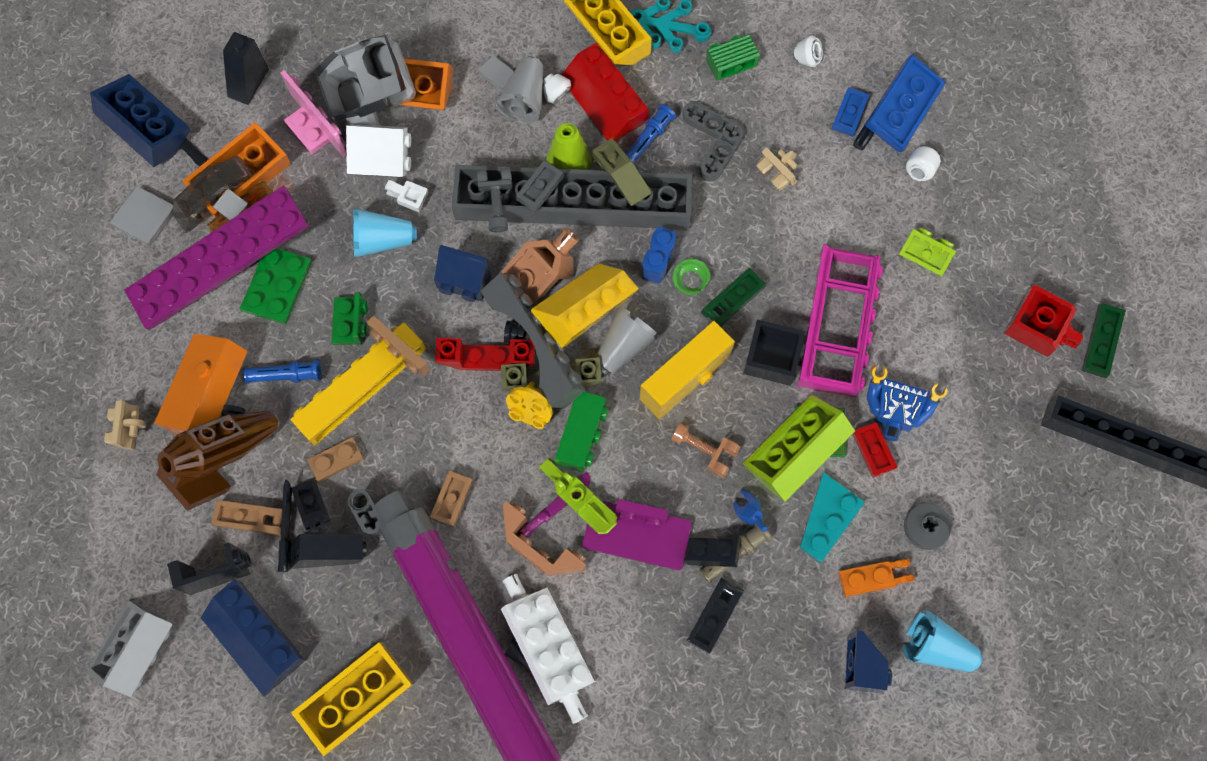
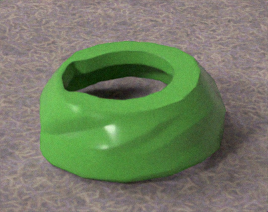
[673,259,711,295]

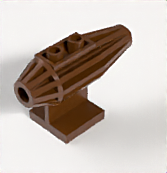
[156,411,278,511]

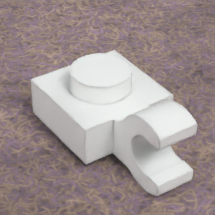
[385,180,429,212]

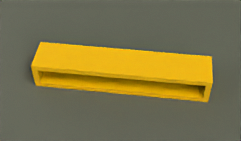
[290,322,426,446]

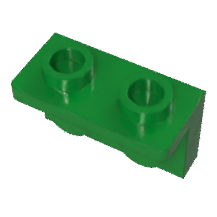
[331,292,368,345]

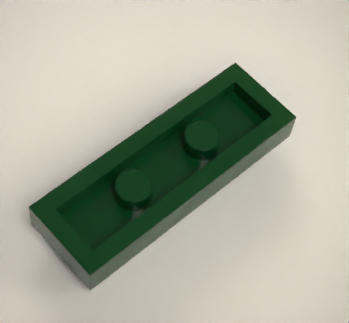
[1082,303,1126,379]

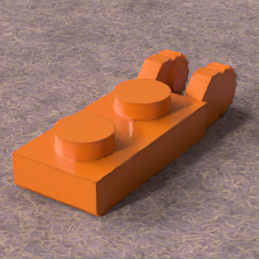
[838,559,915,598]

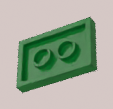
[239,248,312,325]

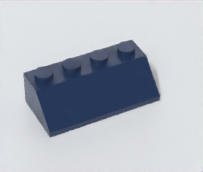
[90,74,190,167]
[201,579,306,697]

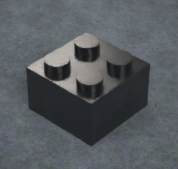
[743,320,806,386]

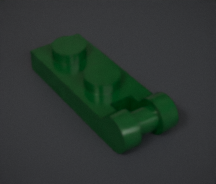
[701,267,766,327]

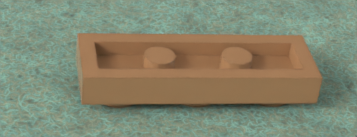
[366,316,430,377]

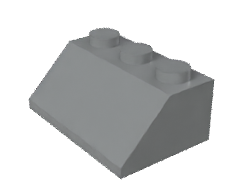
[86,600,173,697]

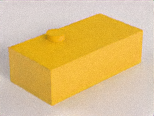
[640,321,735,420]
[291,642,414,756]

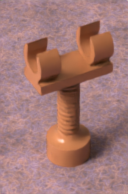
[671,423,741,478]

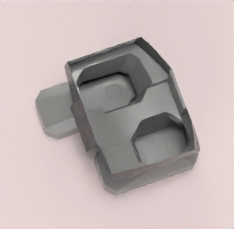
[314,35,416,126]

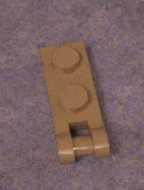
[211,500,282,537]

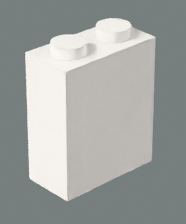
[347,124,411,177]

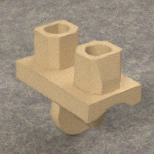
[756,147,798,191]
[104,400,146,450]

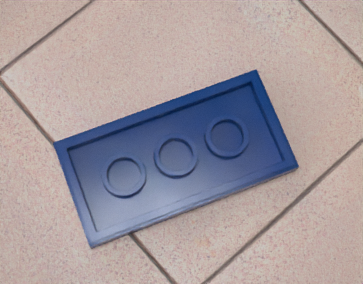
[865,54,946,152]

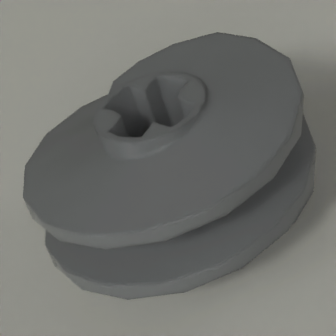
[904,503,951,550]

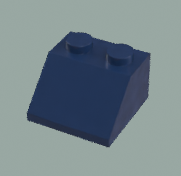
[434,245,491,302]
[845,631,892,693]

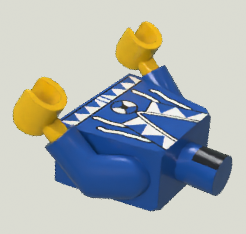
[866,365,948,441]

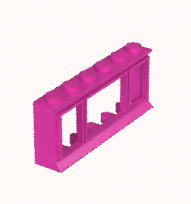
[797,244,883,397]

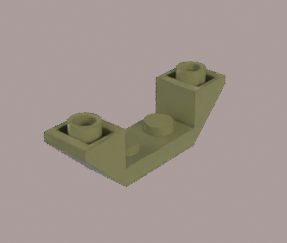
[592,138,651,206]
[501,357,602,394]

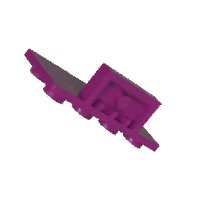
[582,499,692,571]

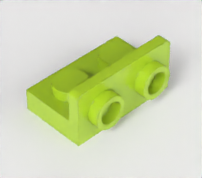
[899,227,956,277]

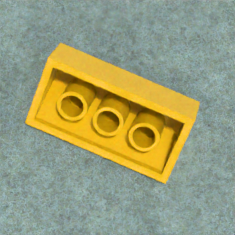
[563,0,652,65]
[531,263,639,348]

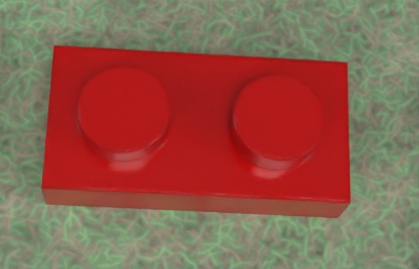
[852,422,898,478]

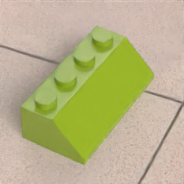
[743,395,855,502]

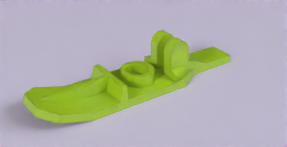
[539,459,617,534]

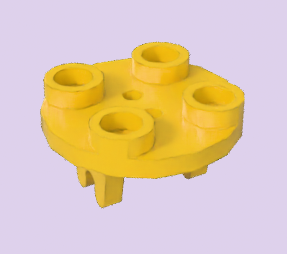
[506,382,553,429]

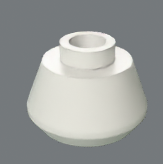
[794,35,823,67]
[542,73,571,104]

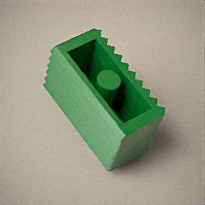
[706,34,760,81]

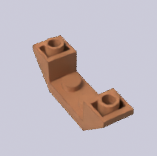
[503,501,587,576]

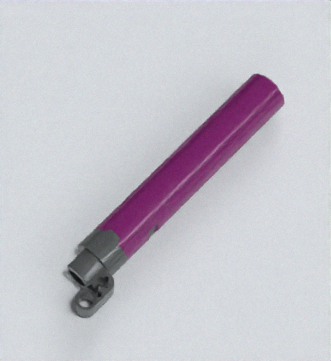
[348,489,562,761]

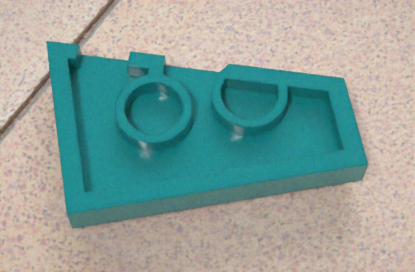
[799,472,865,563]

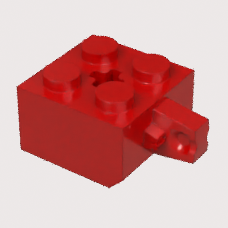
[1004,284,1084,357]

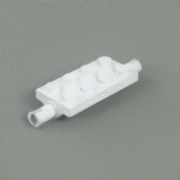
[501,574,595,724]

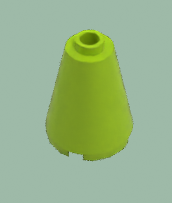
[546,123,592,170]

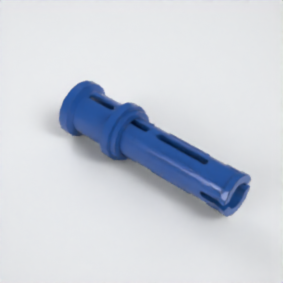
[625,104,676,164]
[244,359,321,383]

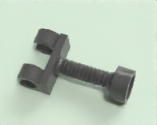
[477,167,512,232]

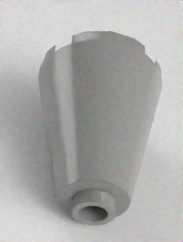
[496,56,544,123]
[596,306,659,376]

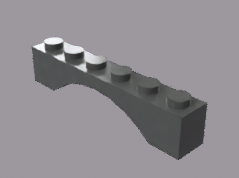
[481,272,585,408]

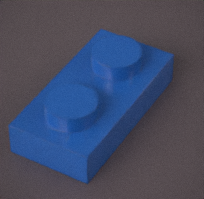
[832,87,869,137]

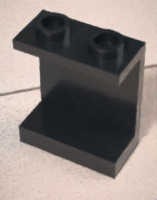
[167,542,252,595]

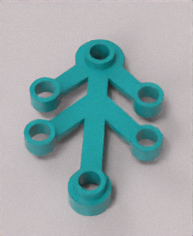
[629,0,711,53]

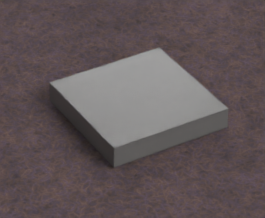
[110,186,177,247]

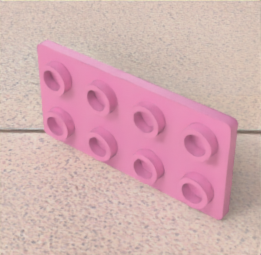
[280,70,347,157]

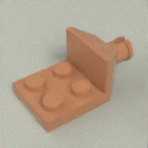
[501,228,579,307]

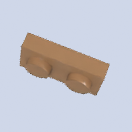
[307,437,364,483]
[430,471,473,528]

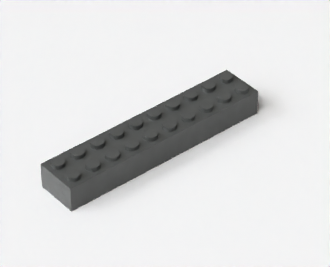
[451,165,692,229]

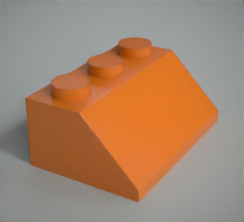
[387,58,454,111]

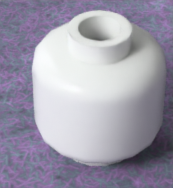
[906,146,941,181]

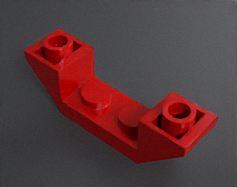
[435,338,535,371]

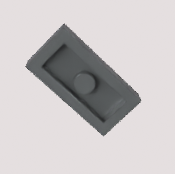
[516,160,564,212]

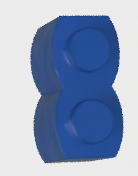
[642,227,676,284]

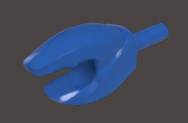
[733,489,767,532]

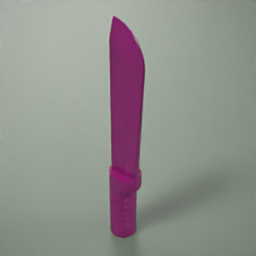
[520,471,591,538]

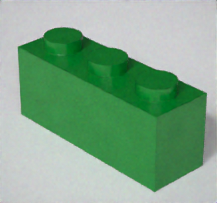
[555,392,609,473]

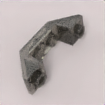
[172,155,252,233]

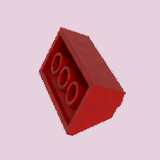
[562,42,648,142]

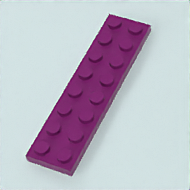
[124,185,309,330]

